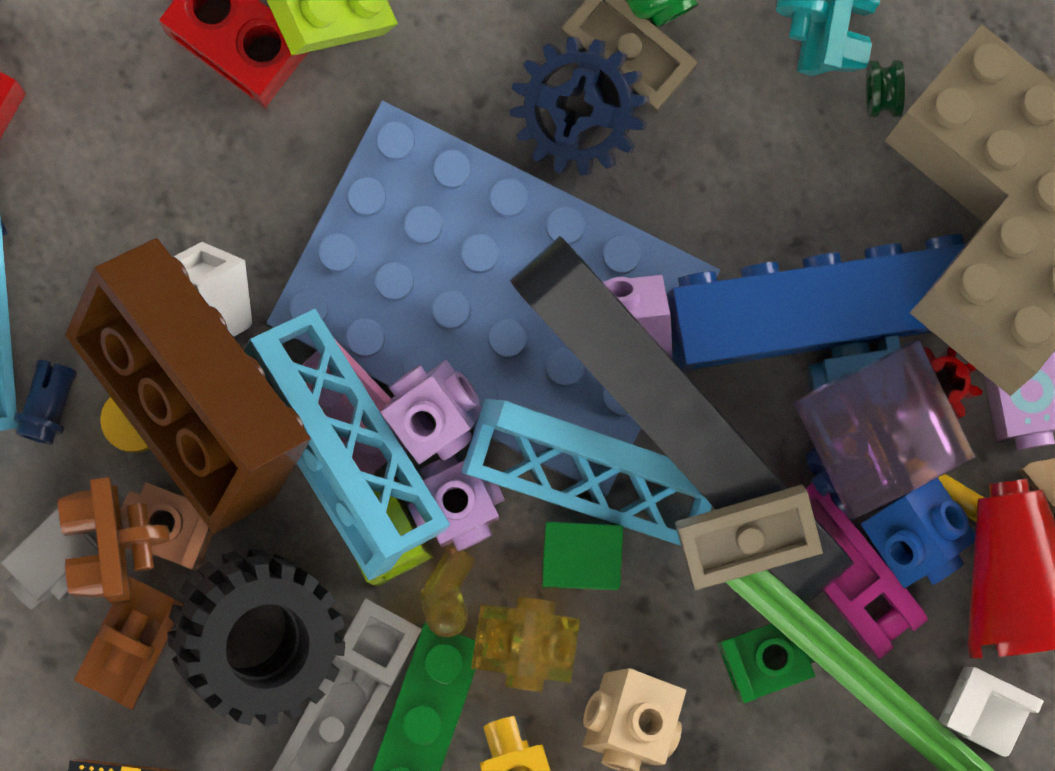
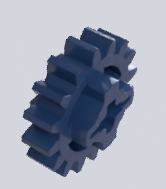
[510,37,650,175]

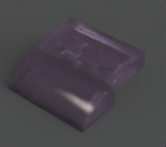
[793,341,975,518]

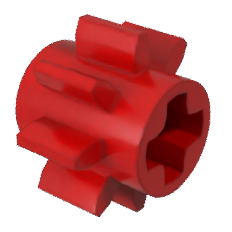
[904,346,983,423]

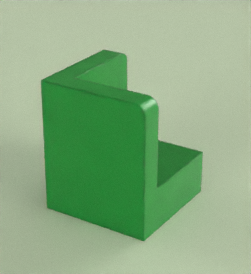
[541,522,623,591]

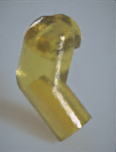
[419,545,476,637]

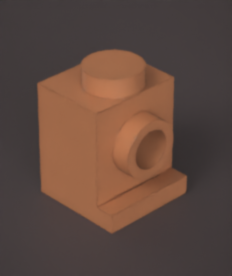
[121,482,214,571]

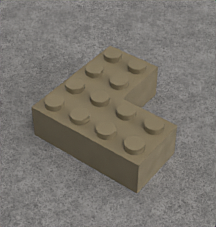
[885,24,1055,396]

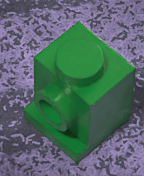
[716,623,816,704]

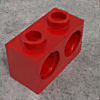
[159,0,309,109]

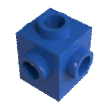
[861,474,975,588]

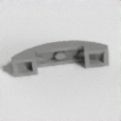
[271,598,422,771]

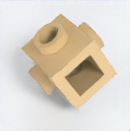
[583,668,686,771]

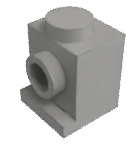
[0,509,98,610]

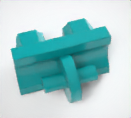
[775,0,880,77]

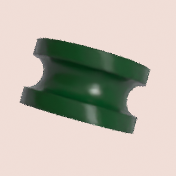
[866,60,905,117]

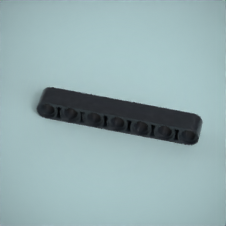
[510,236,854,605]

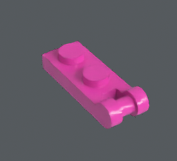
[805,483,928,660]

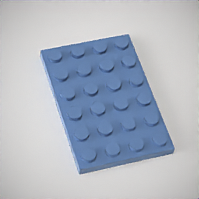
[266,100,720,497]

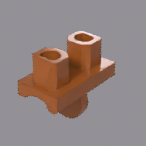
[57,477,170,605]
[73,576,184,710]

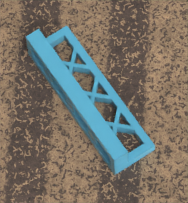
[244,309,450,581]
[461,399,712,546]

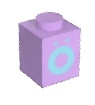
[984,351,1055,451]

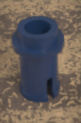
[14,360,77,445]

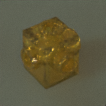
[471,597,580,692]

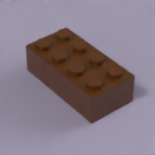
[65,238,311,534]

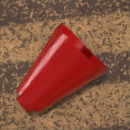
[967,479,1055,659]

